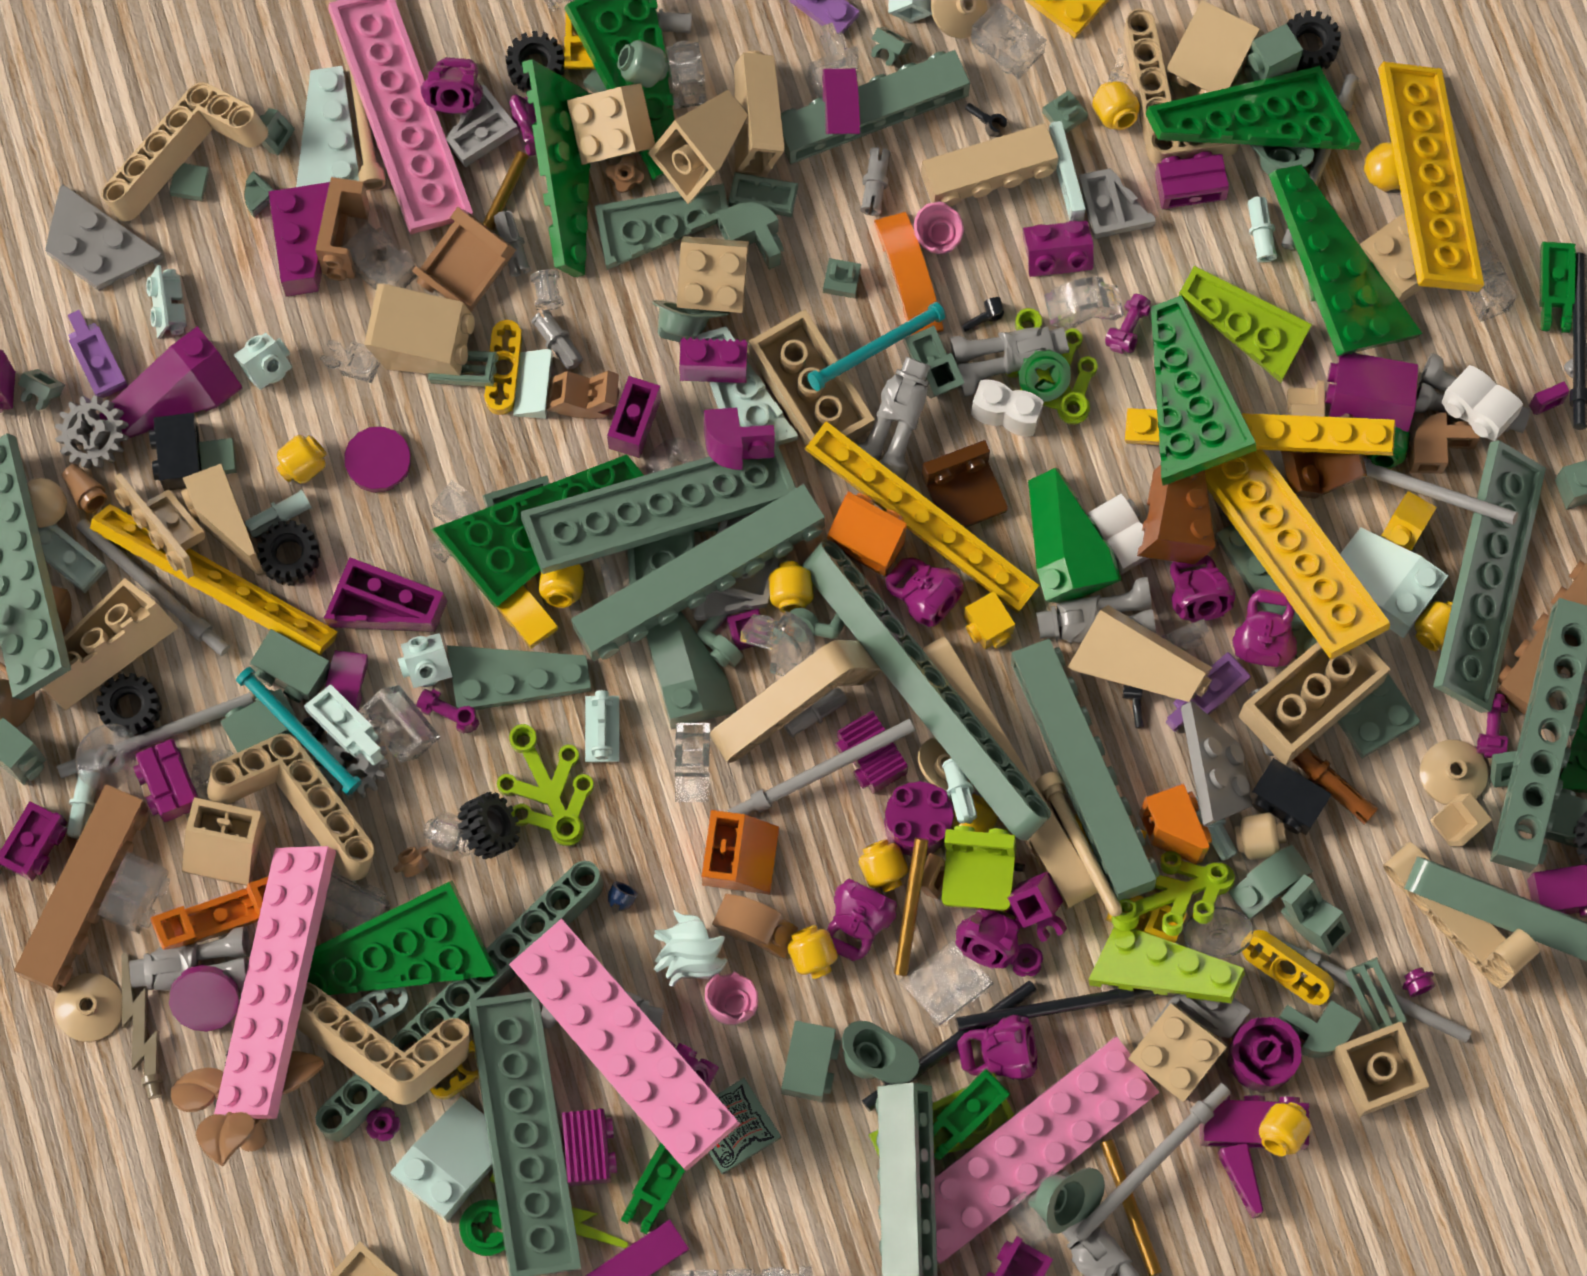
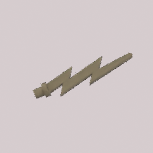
[121,953,163,1099]

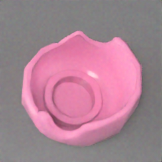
[914,202,964,254]
[705,972,758,1025]

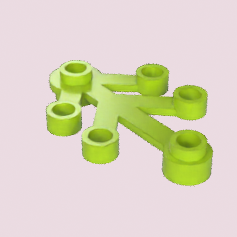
[1005,308,1098,424]
[497,724,594,846]
[1111,851,1235,936]

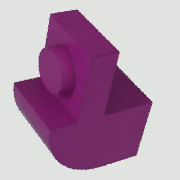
[704,408,775,470]

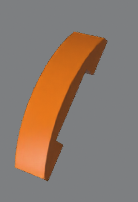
[874,212,944,335]
[150,876,269,950]

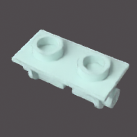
[146,265,187,339]
[585,690,619,762]

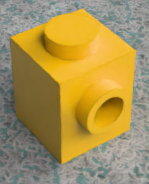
[1381,491,1437,551]
[964,591,1015,650]

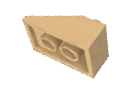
[181,464,264,576]

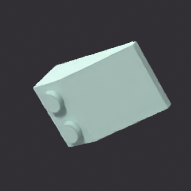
[1340,527,1448,638]
[390,1096,493,1222]

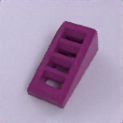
[1217,1143,1264,1218]

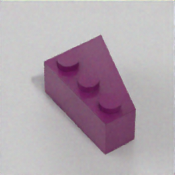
[268,182,330,297]
[323,557,448,632]

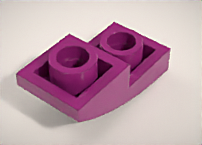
[822,68,860,134]
[325,650,369,711]

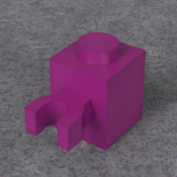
[1008,871,1067,943]

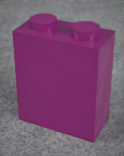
[1325,353,1418,432]

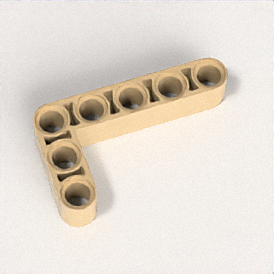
[1123,9,1240,165]
[101,82,268,221]
[709,640,881,763]
[207,734,374,880]
[1383,842,1540,989]
[297,982,470,1105]

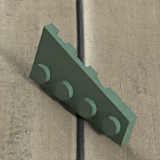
[595,183,728,270]
[447,645,592,710]

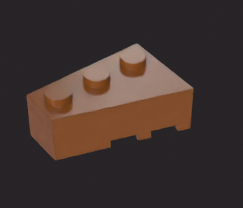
[1137,465,1215,564]

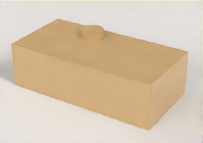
[747,309,875,462]
[1239,642,1390,765]

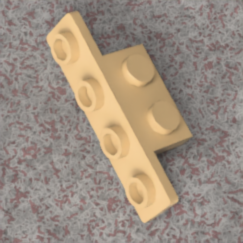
[114,473,205,579]

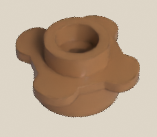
[606,156,644,193]
[393,846,429,877]

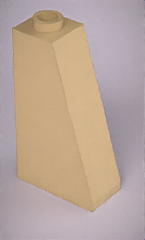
[734,51,784,176]
[1068,605,1212,702]

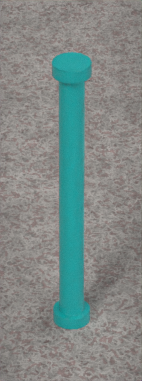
[807,302,946,391]
[236,667,362,795]

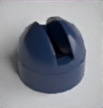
[607,881,638,911]

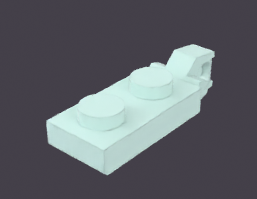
[304,685,384,766]

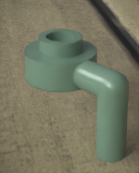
[783,608,845,643]
[697,614,744,667]

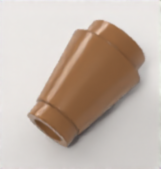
[62,464,107,513]

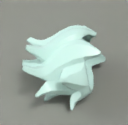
[654,910,728,987]

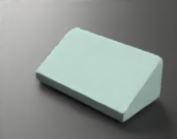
[513,349,553,419]

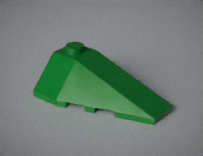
[1028,468,1122,603]

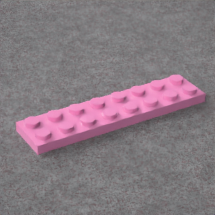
[328,0,473,234]
[214,846,336,1119]
[509,919,740,1171]
[935,1037,1159,1264]

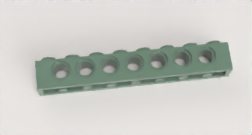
[1490,598,1587,873]

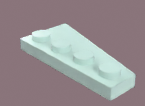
[296,66,359,187]
[695,326,798,446]

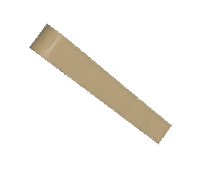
[922,636,1098,909]

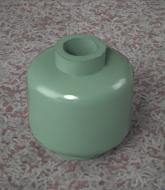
[617,40,668,88]

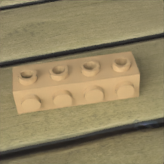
[921,123,1059,207]

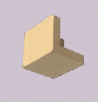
[1287,380,1325,417]
[1431,793,1492,847]

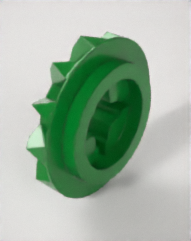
[1018,349,1071,402]
[459,1199,505,1256]

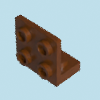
[1281,414,1367,499]
[922,440,1008,528]

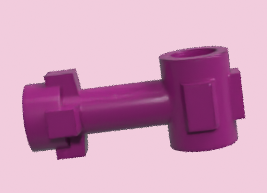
[1105,294,1151,354]
[416,689,480,734]
[1477,693,1508,758]

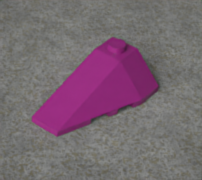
[98,326,243,442]

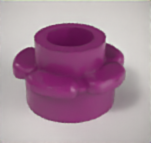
[1011,943,1043,977]
[1402,968,1435,997]
[366,1107,400,1142]

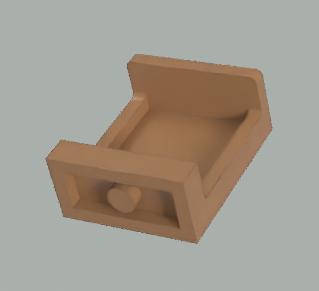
[315,177,370,281]
[412,207,517,312]

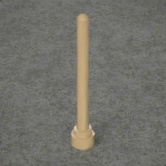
[348,65,386,190]
[1035,771,1122,917]

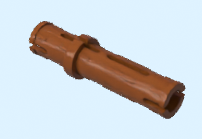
[1292,747,1379,825]

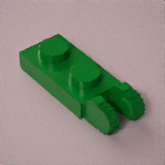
[1539,241,1576,333]
[933,1068,1010,1161]
[621,1143,686,1235]

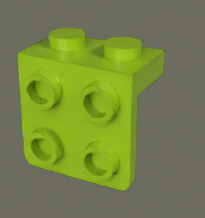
[942,825,1016,911]

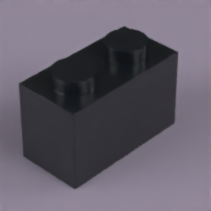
[149,413,202,491]
[1250,758,1332,835]

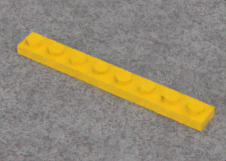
[1125,408,1396,456]
[805,421,1039,613]
[90,504,338,656]

